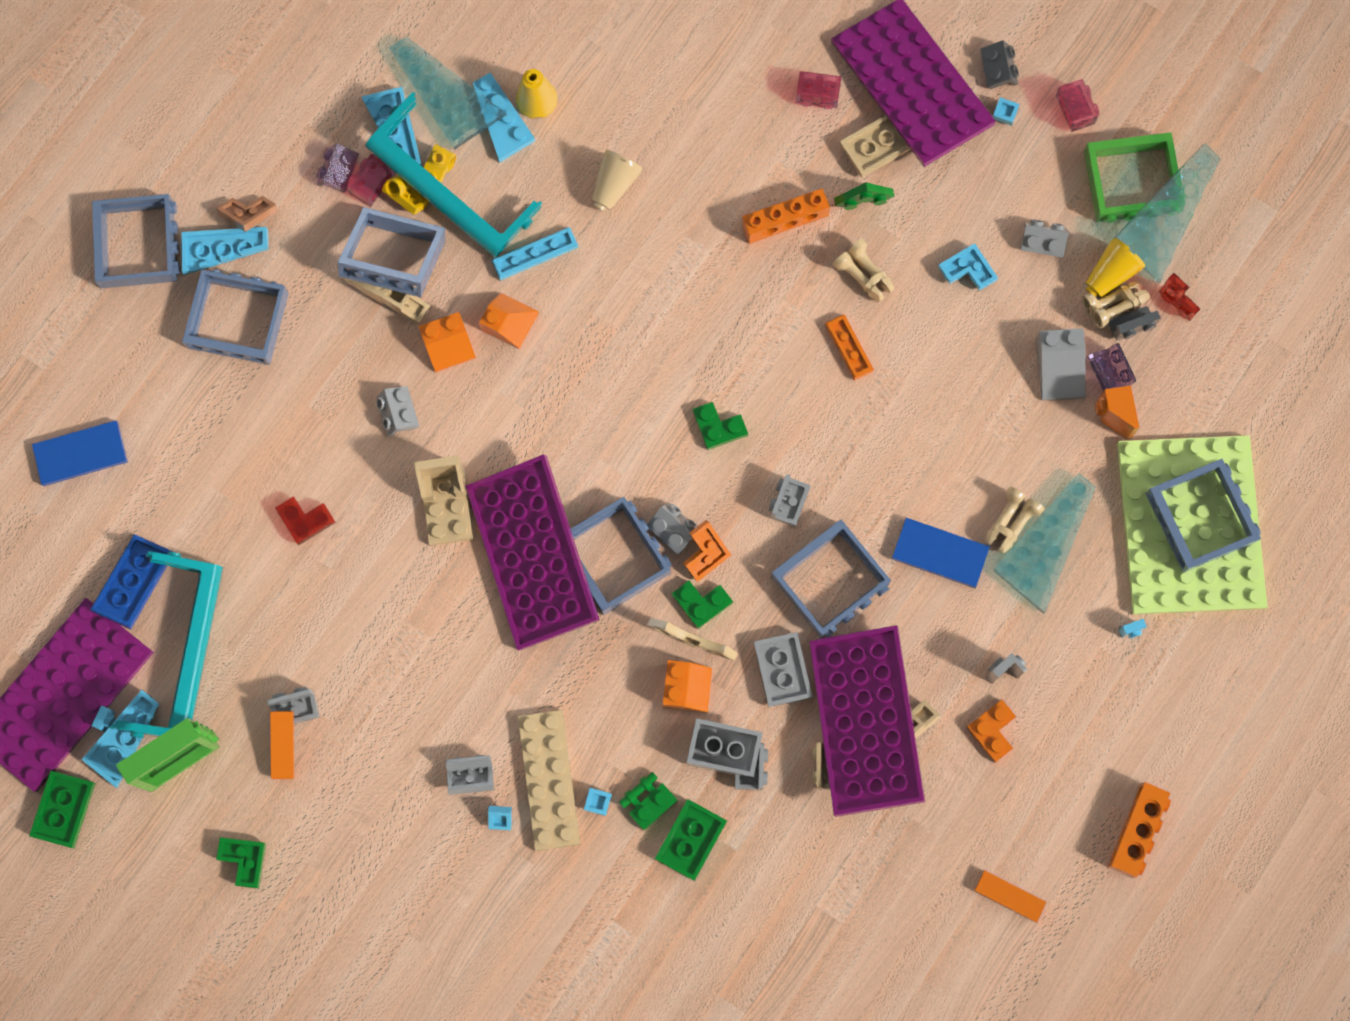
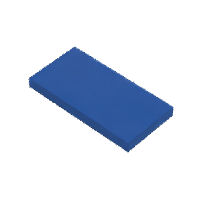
[32,421,128,486]
[892,517,990,589]
[90,534,173,630]

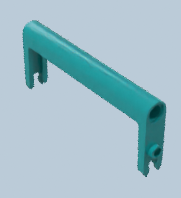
[365,92,542,258]
[110,551,223,738]

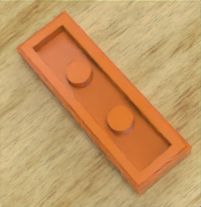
[825,314,874,381]
[270,711,295,779]
[974,870,1047,923]

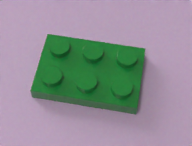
[29,771,96,849]
[655,799,727,882]

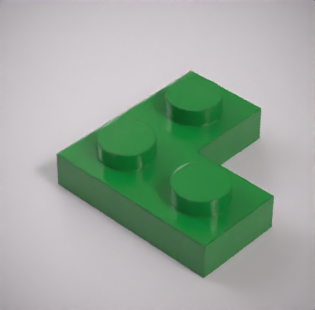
[834,182,895,210]
[693,402,748,450]
[672,581,733,629]
[216,837,266,889]

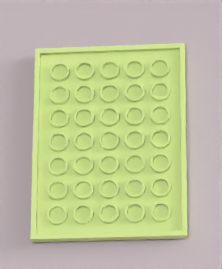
[1117,435,1268,615]

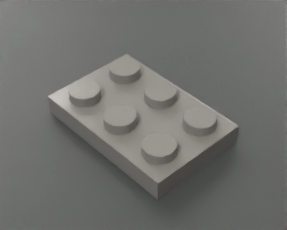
[754,632,812,708]

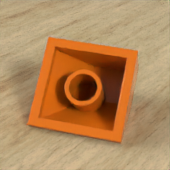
[479,293,539,349]

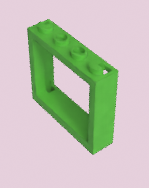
[1084,132,1185,223]
[116,718,220,792]

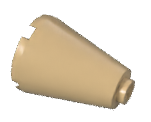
[592,149,643,212]

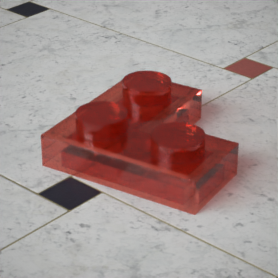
[1159,273,1201,321]
[275,496,336,546]

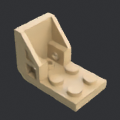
[414,456,474,546]

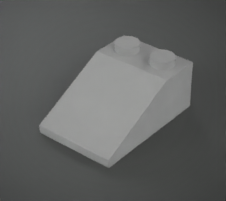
[1036,328,1086,401]
[687,718,763,777]

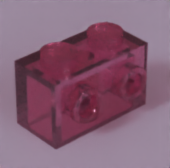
[796,71,842,109]
[1056,79,1100,132]
[347,153,395,207]

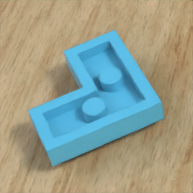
[938,243,998,291]

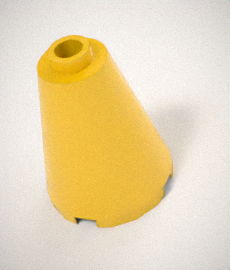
[516,69,557,119]
[1085,238,1145,297]

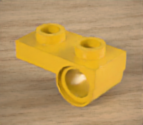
[423,144,457,183]
[382,175,429,215]

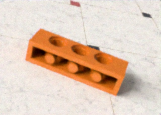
[742,188,830,244]
[1107,782,1171,878]

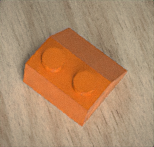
[418,312,476,372]
[1095,385,1140,439]
[663,660,712,713]

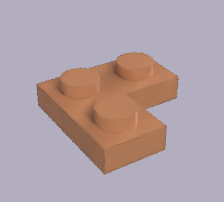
[216,196,278,232]

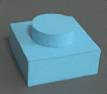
[993,97,1020,126]
[1118,619,1147,639]
[92,705,115,732]
[584,788,612,816]
[488,806,512,830]

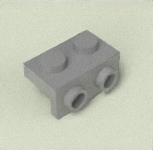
[1020,219,1069,258]
[376,386,419,437]
[768,474,811,527]
[647,503,697,555]
[986,653,1027,684]
[267,687,320,724]
[735,743,768,790]
[446,755,494,795]

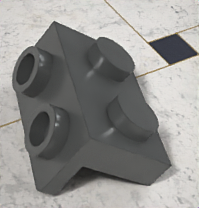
[980,40,1019,89]
[1108,306,1161,341]

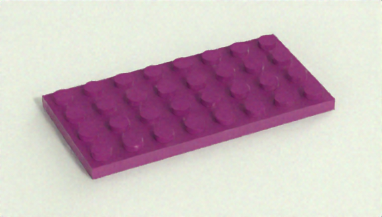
[831,0,996,167]
[466,454,600,651]
[0,598,154,792]
[810,625,926,817]

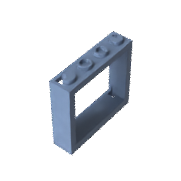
[92,194,180,288]
[338,207,445,298]
[182,269,289,365]
[1145,459,1261,573]
[571,497,672,615]
[771,519,891,638]

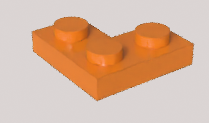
[683,520,731,582]
[966,699,1016,763]

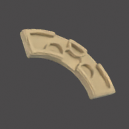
[648,618,737,660]

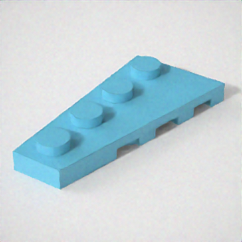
[473,73,535,162]
[362,87,422,166]
[182,227,269,275]
[81,690,160,788]

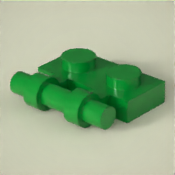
[619,772,678,831]

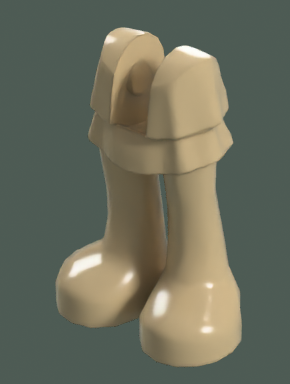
[833,238,894,302]
[1082,281,1150,329]
[985,487,1045,554]

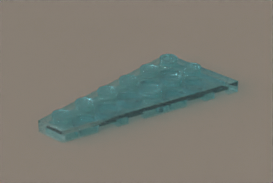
[390,36,507,150]
[1114,143,1221,283]
[993,473,1096,614]

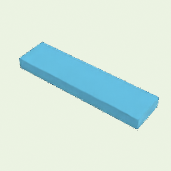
[492,227,578,281]

